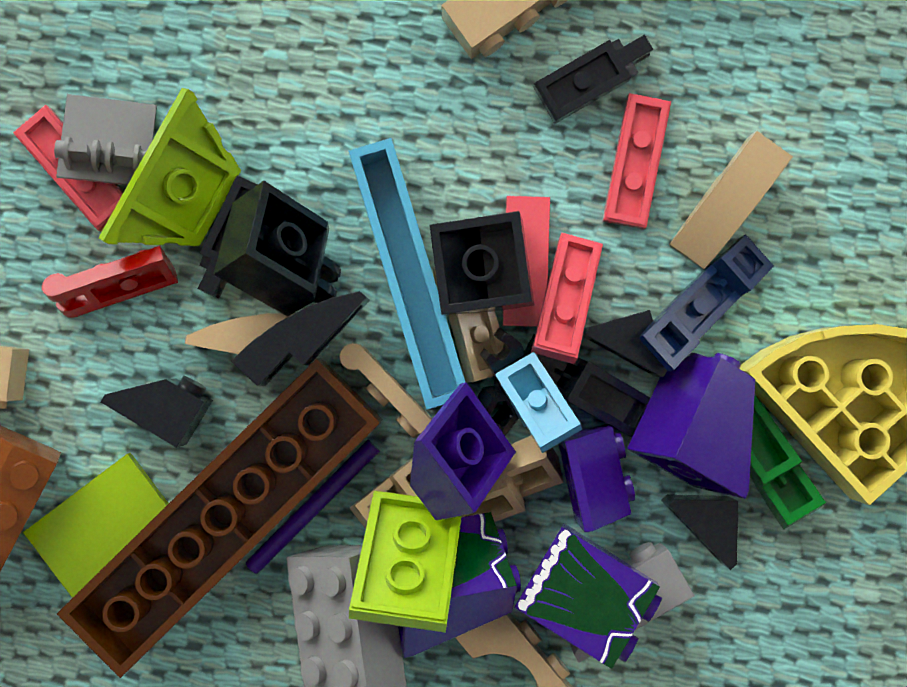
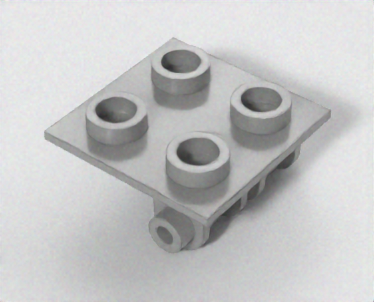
[54,94,157,185]

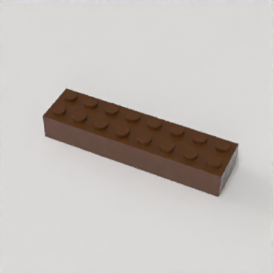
[57,358,383,678]

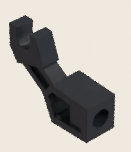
[477,328,526,436]

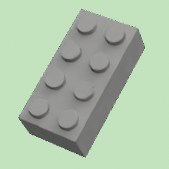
[286,545,407,687]

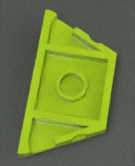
[99,88,241,246]

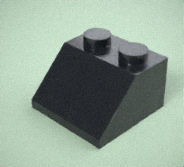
[429,211,534,315]

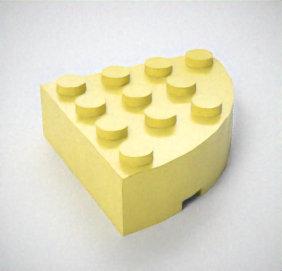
[740,324,907,505]

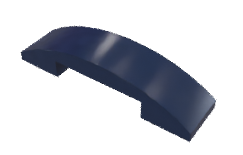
[639,234,774,372]

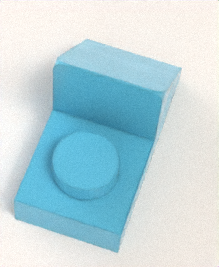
[495,352,582,453]

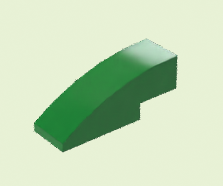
[750,395,826,530]

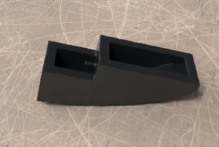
[231,291,370,386]
[524,334,651,437]

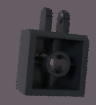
[213,181,341,317]

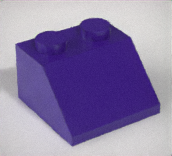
[410,382,516,520]
[558,424,635,532]

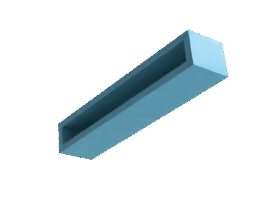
[348,138,465,410]

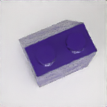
[627,353,755,499]

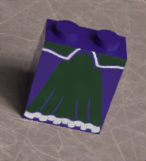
[398,512,521,658]
[514,523,662,669]

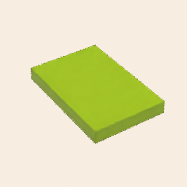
[23,452,169,598]
[349,490,462,633]

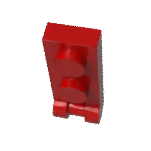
[42,246,178,318]

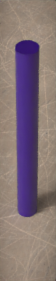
[245,440,380,574]

